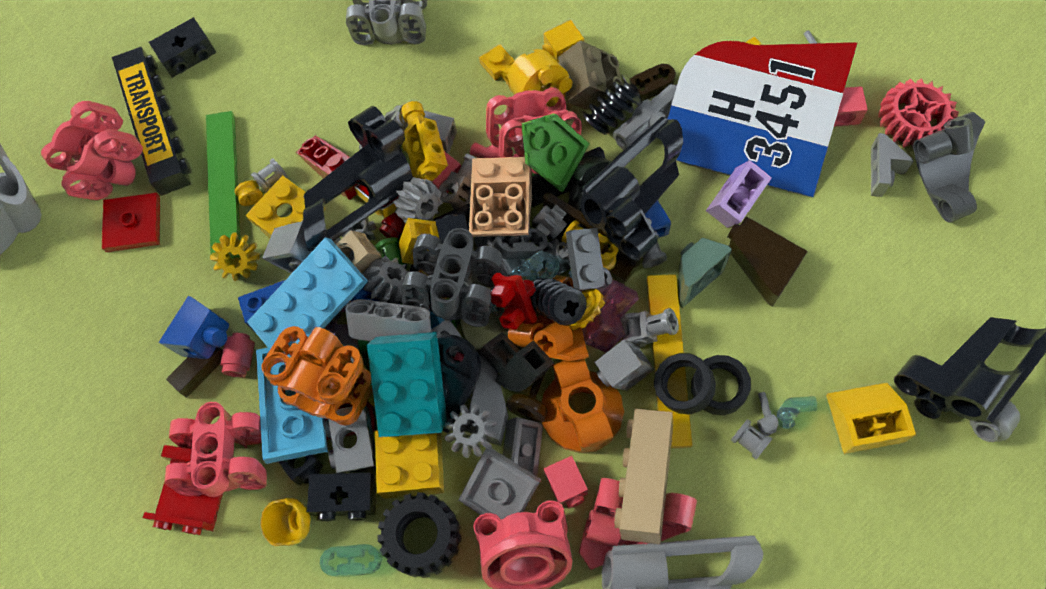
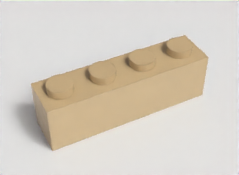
[614,409,673,545]

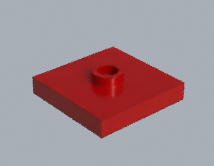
[101,192,160,252]

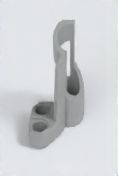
[0,143,42,255]
[602,535,764,589]

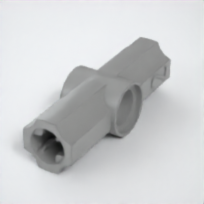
[613,84,677,150]

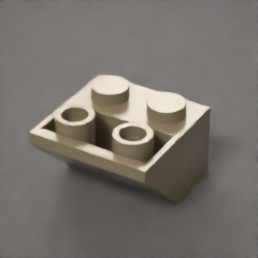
[558,40,623,109]

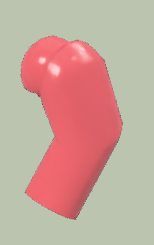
[470,142,499,158]

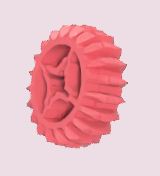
[878,78,959,150]

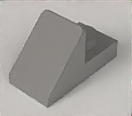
[871,133,913,197]

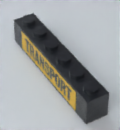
[112,46,192,196]

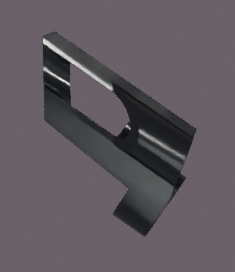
[303,106,413,251]
[581,117,683,261]
[894,317,1046,424]

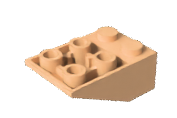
[469,157,532,237]

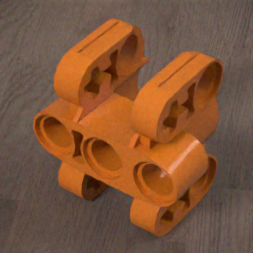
[261,326,373,426]

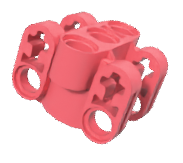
[486,87,582,174]
[41,101,143,200]
[164,402,267,497]

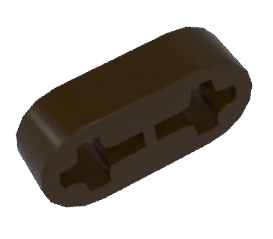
[630,63,676,101]

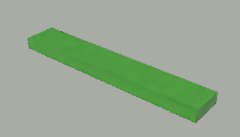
[206,111,241,258]

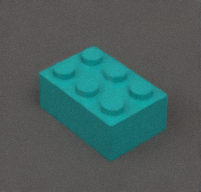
[367,332,447,437]

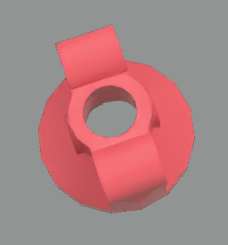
[473,500,573,589]

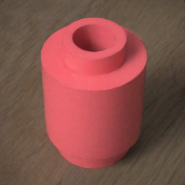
[220,333,255,378]

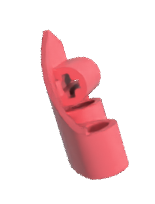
[579,478,697,570]

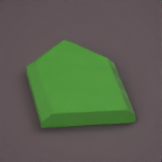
[521,113,590,192]

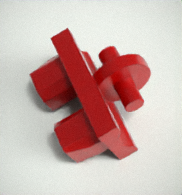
[490,272,538,330]

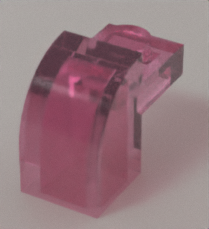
[582,280,639,353]

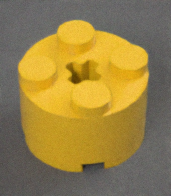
[508,49,573,107]

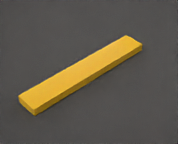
[647,274,693,448]

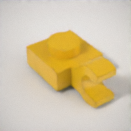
[479,44,515,86]

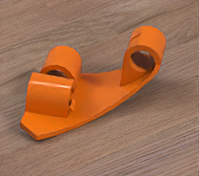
[508,274,588,361]

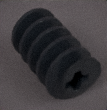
[582,74,643,135]
[530,278,587,326]

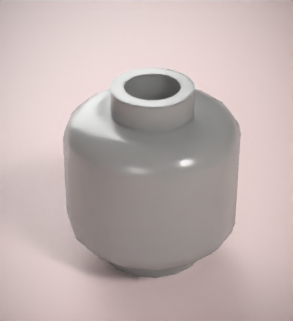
[970,401,1020,442]

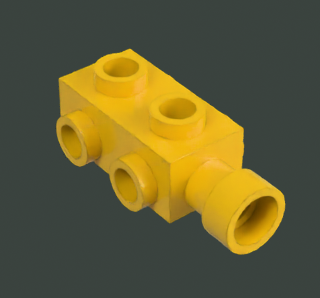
[401,101,448,181]

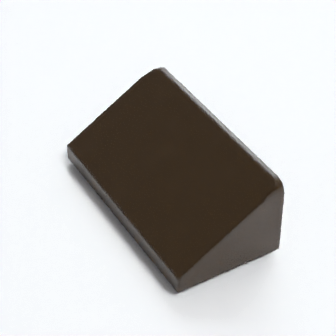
[166,347,223,398]

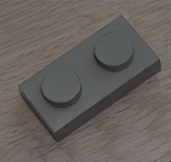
[566,228,606,290]

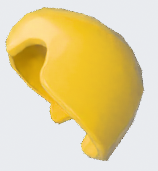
[260,498,311,546]

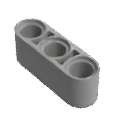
[345,299,432,341]

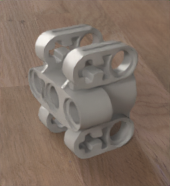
[346,0,427,45]

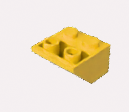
[826,383,917,454]

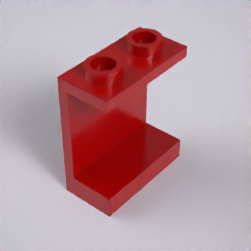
[143,445,223,536]

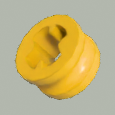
[235,180,263,206]

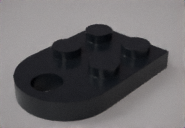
[438,335,481,434]

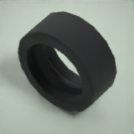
[654,353,716,414]
[691,355,751,415]

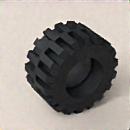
[377,493,462,578]

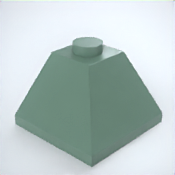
[679,238,732,308]

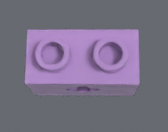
[706,160,772,228]

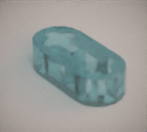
[320,544,382,577]

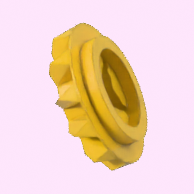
[568,288,605,330]

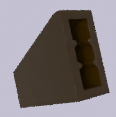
[727,216,808,307]

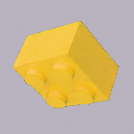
[375,431,444,499]

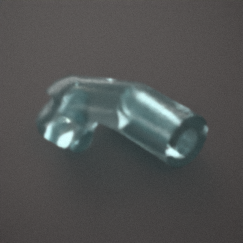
[777,396,817,429]

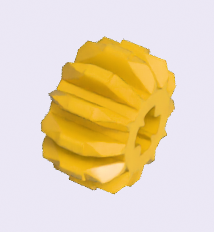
[210,232,260,281]

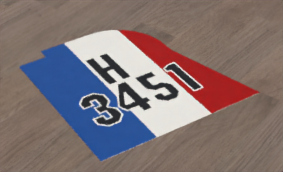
[668,41,858,197]

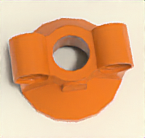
[542,359,624,453]

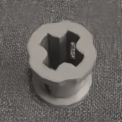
[251,158,288,193]
[642,231,667,268]
[731,419,772,460]

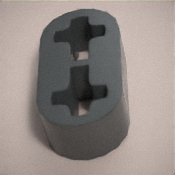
[492,228,548,259]

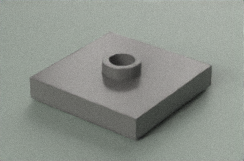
[459,448,541,520]

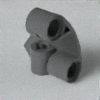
[913,112,986,223]

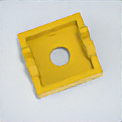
[245,175,326,238]

